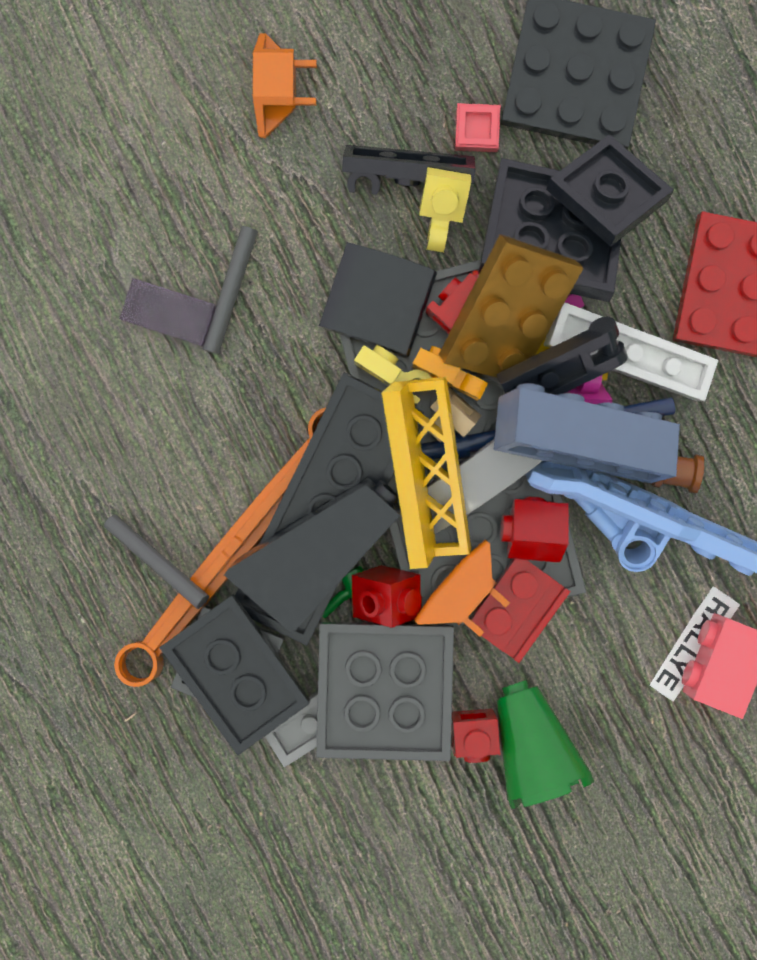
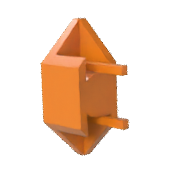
[253,33,317,138]
[414,540,510,637]

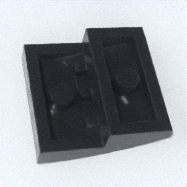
[319,242,437,356]

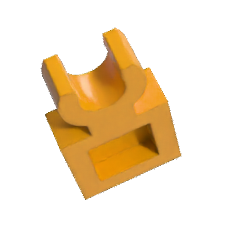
[411,346,488,401]

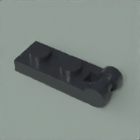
[496,316,628,395]

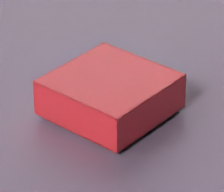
[455,103,501,152]

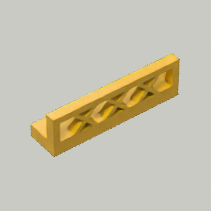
[382,377,472,569]

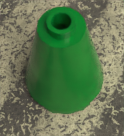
[496,680,594,809]

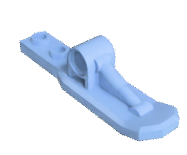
[526,461,757,576]

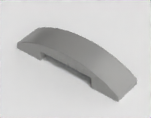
[427,438,542,534]

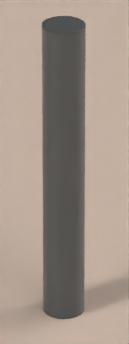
[202,226,258,355]
[104,515,209,609]

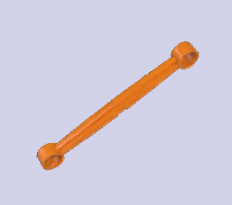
[114,407,326,687]

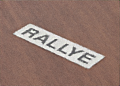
[649,586,740,702]

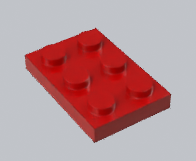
[672,211,757,357]

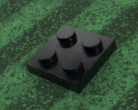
[546,134,674,247]

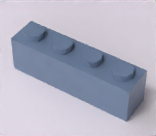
[494,384,680,483]

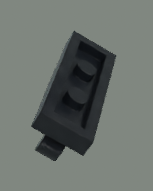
[342,145,476,195]

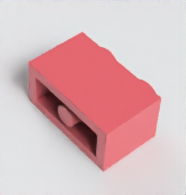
[682,613,757,719]

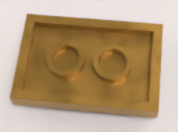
[439,234,583,378]

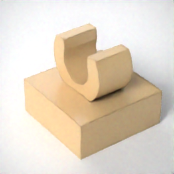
[428,387,482,443]

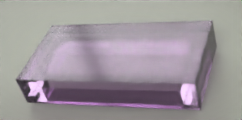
[119,278,216,347]

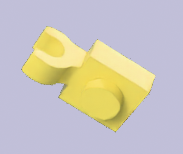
[419,167,471,253]
[354,345,432,405]

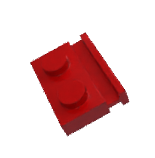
[470,559,571,663]

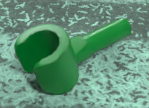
[322,566,364,618]

